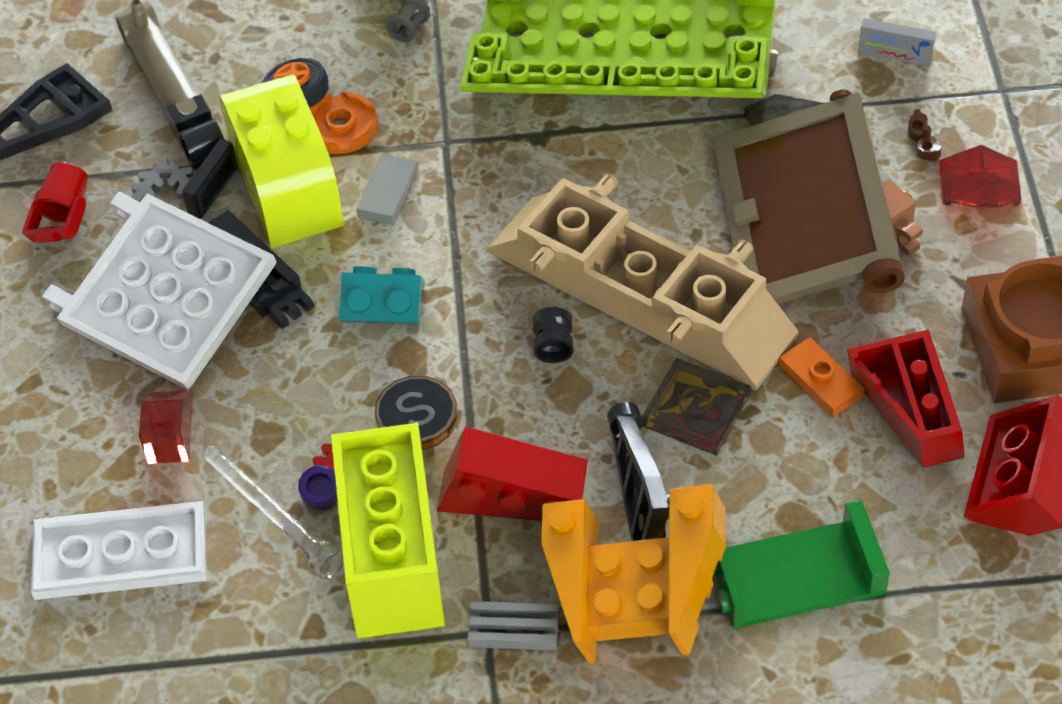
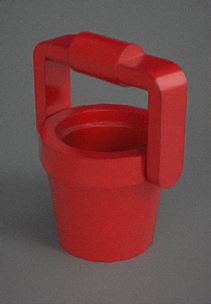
[22,162,88,243]

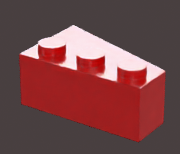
[847,329,965,468]

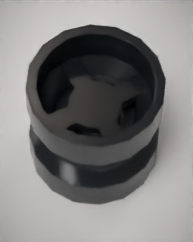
[532,307,574,363]

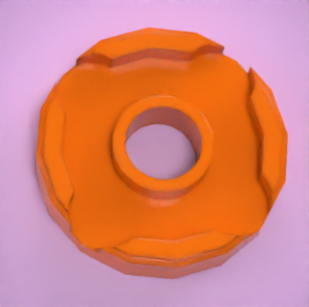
[310,92,378,154]

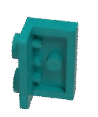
[339,266,425,325]

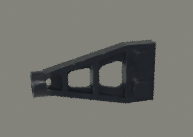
[0,63,112,160]
[607,402,669,541]

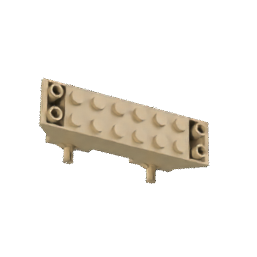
[488,173,799,391]

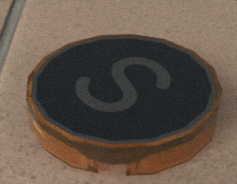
[374,376,458,451]

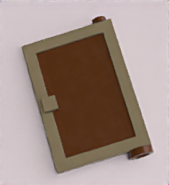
[713,89,905,304]

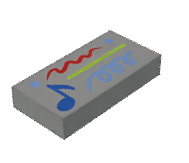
[858,18,936,67]

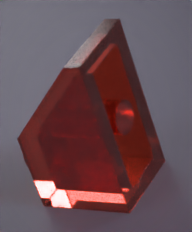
[139,390,193,464]

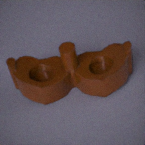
[908,109,941,162]

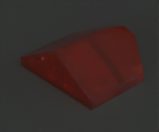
[939,145,1021,208]

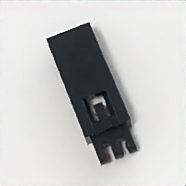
[209,209,314,329]

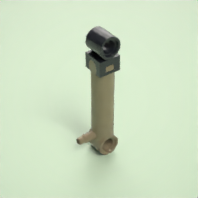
[115,0,225,166]

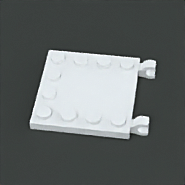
[42,191,277,391]

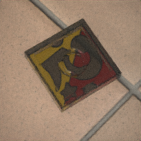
[642,358,751,456]

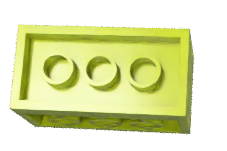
[331,423,445,639]

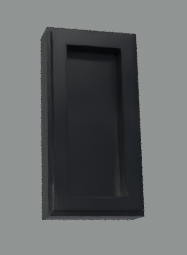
[182,138,238,219]

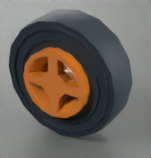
[263,58,329,108]

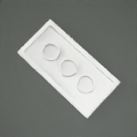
[31,501,207,600]

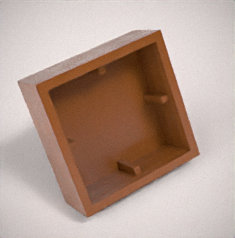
[962,255,1062,404]

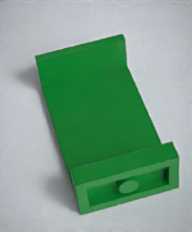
[713,499,890,629]

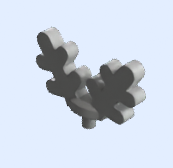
[130,159,194,202]

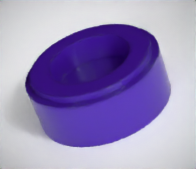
[298,465,338,510]

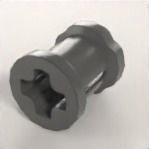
[385,0,431,43]

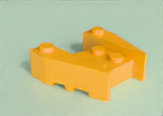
[541,484,726,665]

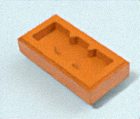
[778,337,865,418]

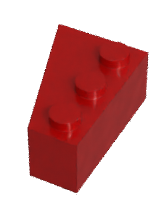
[437,426,588,521]

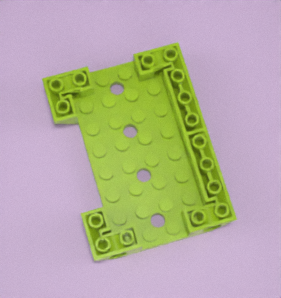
[460,0,776,98]

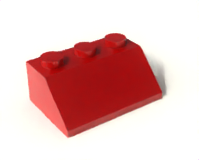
[964,395,1062,536]

